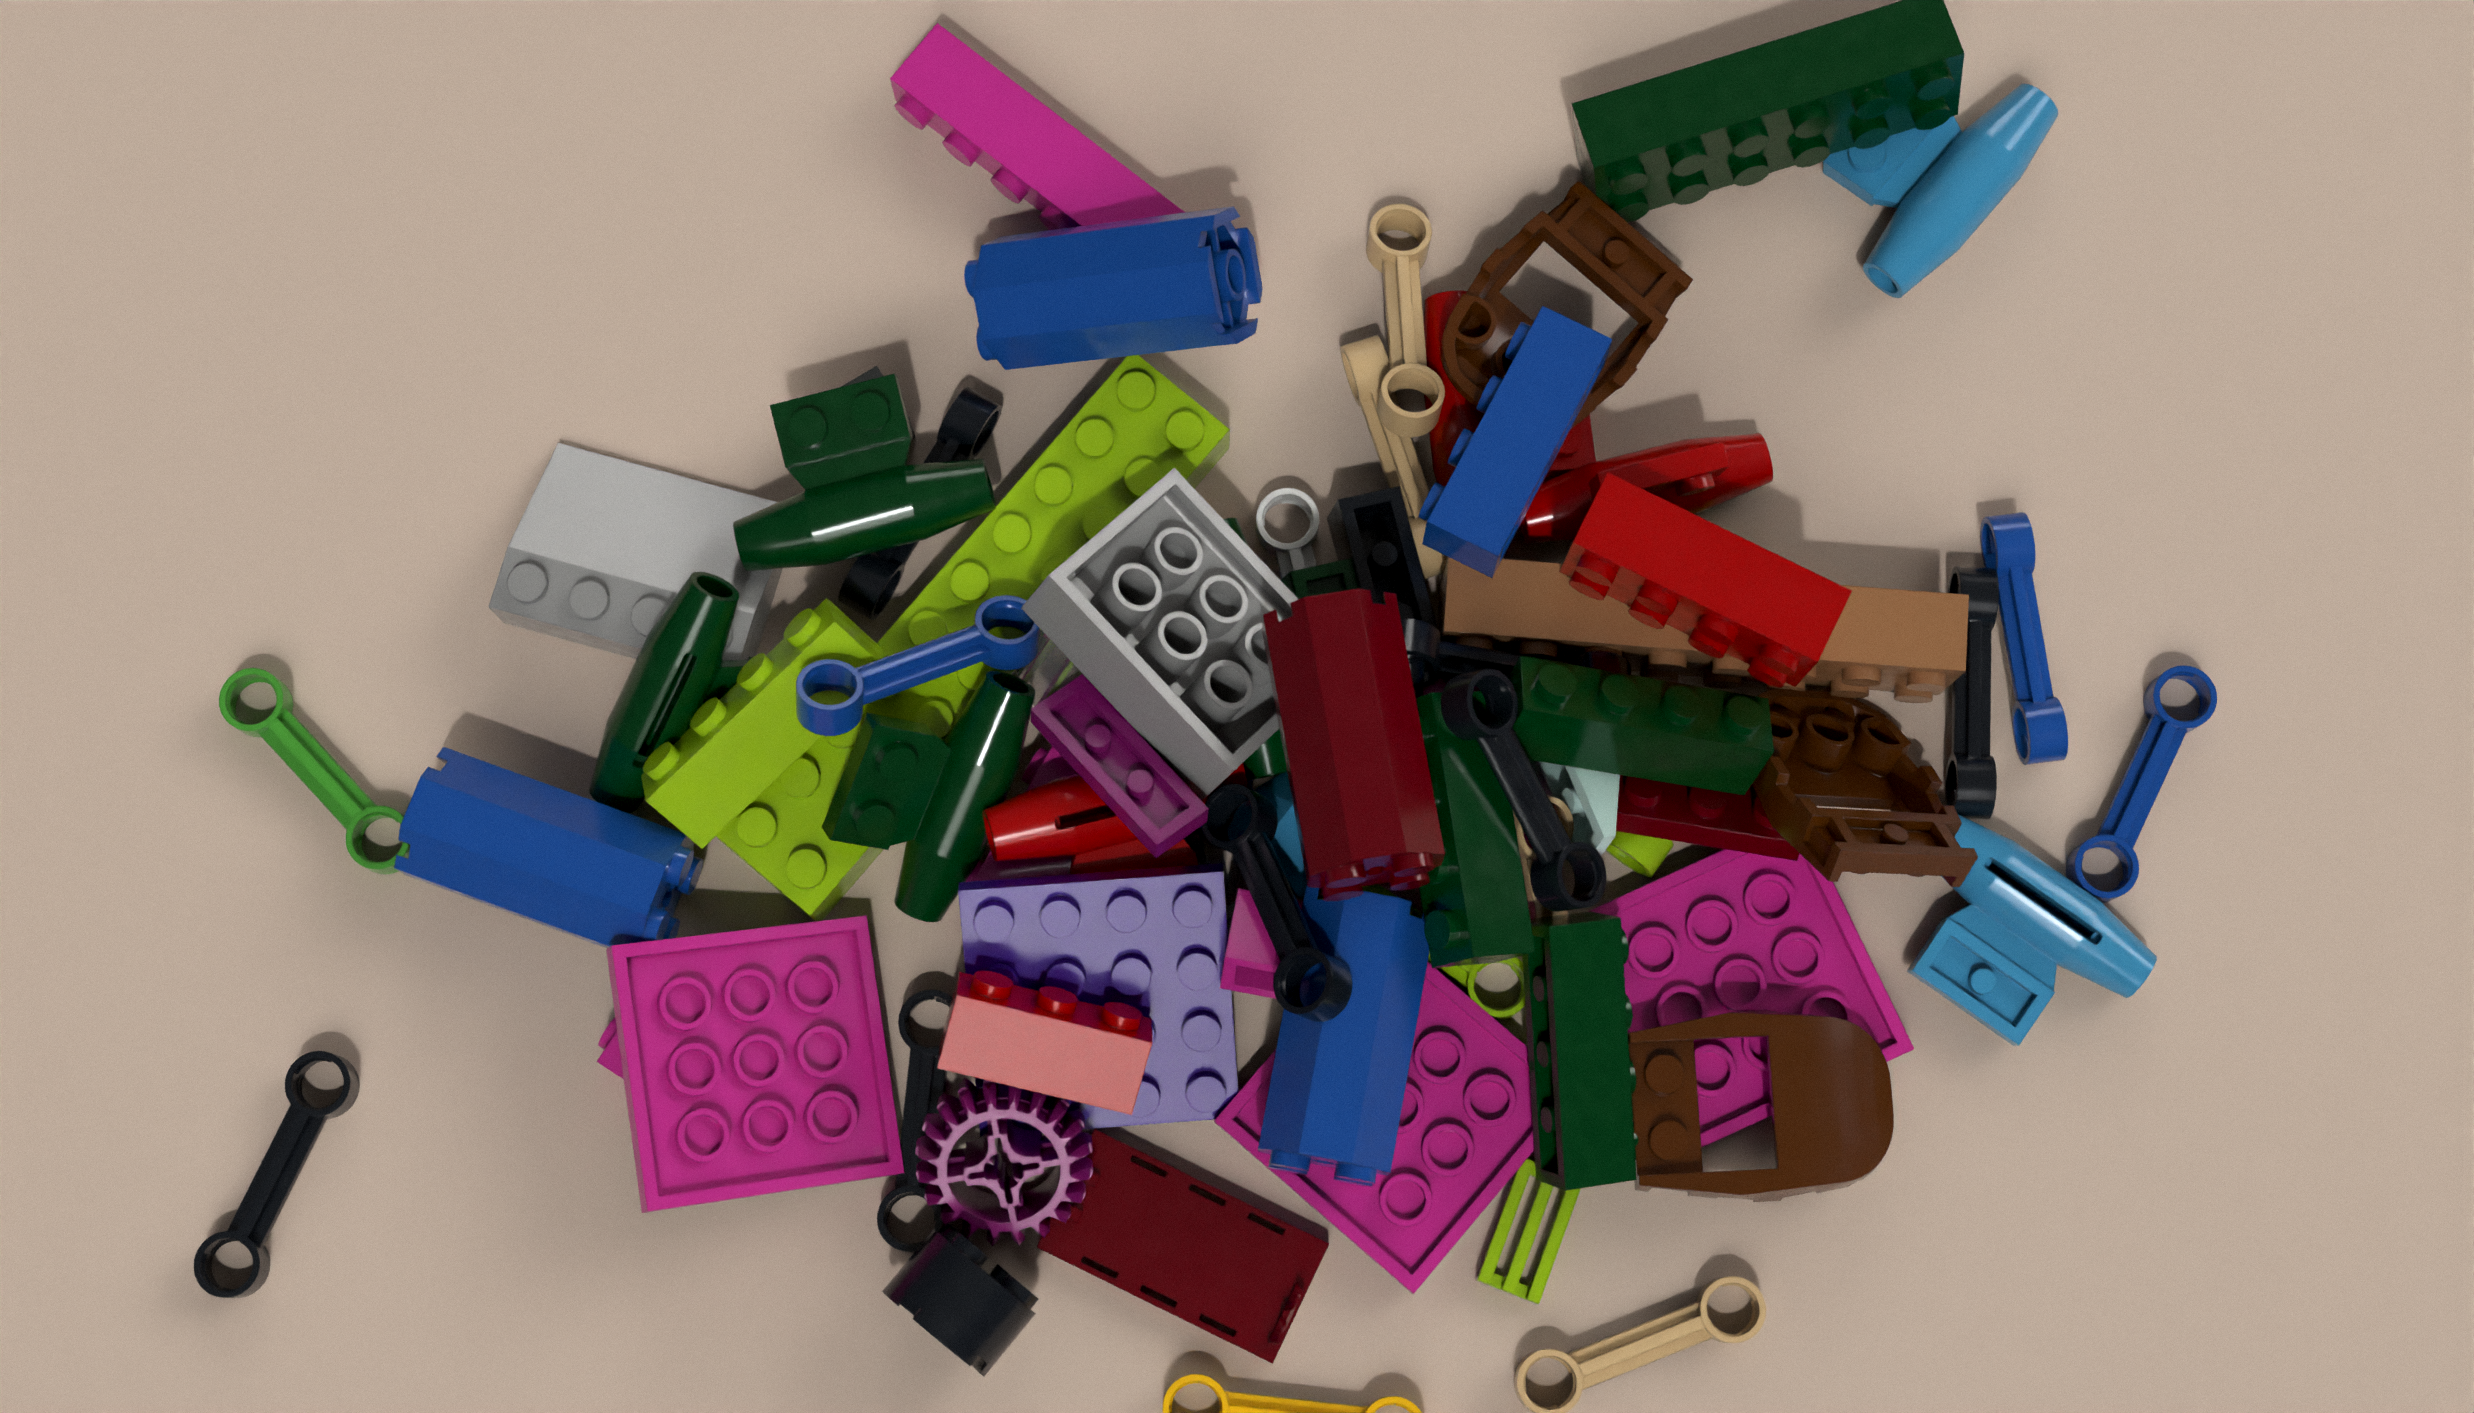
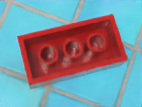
[1559,472,1852,688]

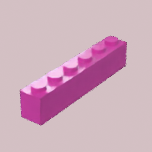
[890,23,1185,230]

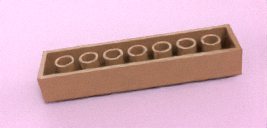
[1437,557,1969,703]

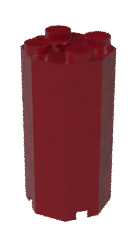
[1262,588,1445,902]

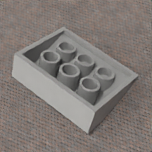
[489,443,783,661]
[1021,468,1298,800]

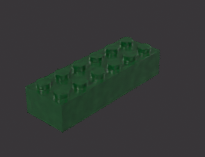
[1571,0,1964,223]

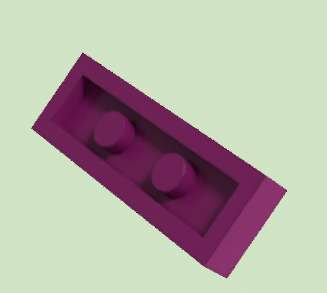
[1031,674,1209,858]

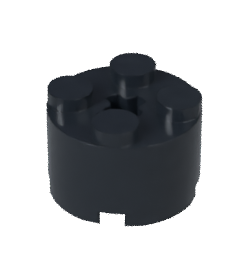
[882,1224,1039,1377]

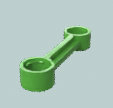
[219,668,410,874]

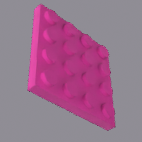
[1588,849,1914,1148]
[606,915,904,1213]
[1214,963,1534,1294]

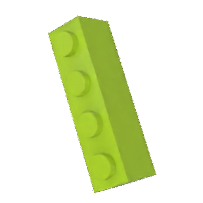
[641,598,884,849]

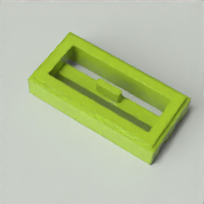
[1476,1159,1581,1304]

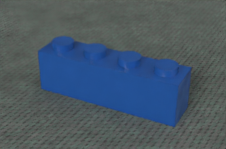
[1419,306,1613,578]

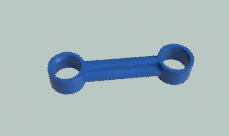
[1980,512,2068,765]
[796,595,1040,736]
[2066,666,2217,903]

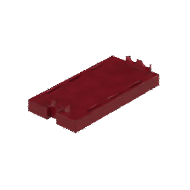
[1037,1129,1329,1364]

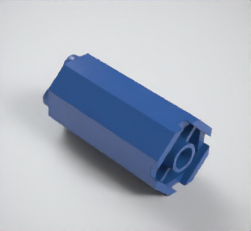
[964,206,1263,370]
[394,747,703,948]
[1258,886,1429,1187]

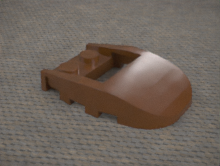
[1440,181,1693,428]
[1753,689,1978,887]
[1628,1010,1894,1202]

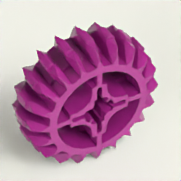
[915,1077,1093,1246]

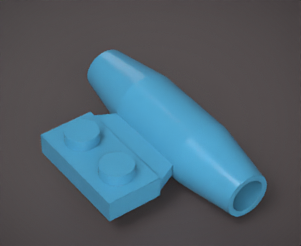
[1823,84,2058,298]
[1907,814,2157,1046]

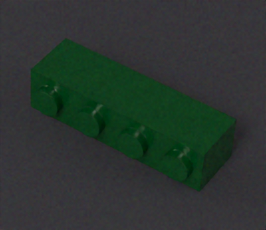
[1508,656,1774,795]
[1416,691,1536,968]
[1522,911,1639,1191]

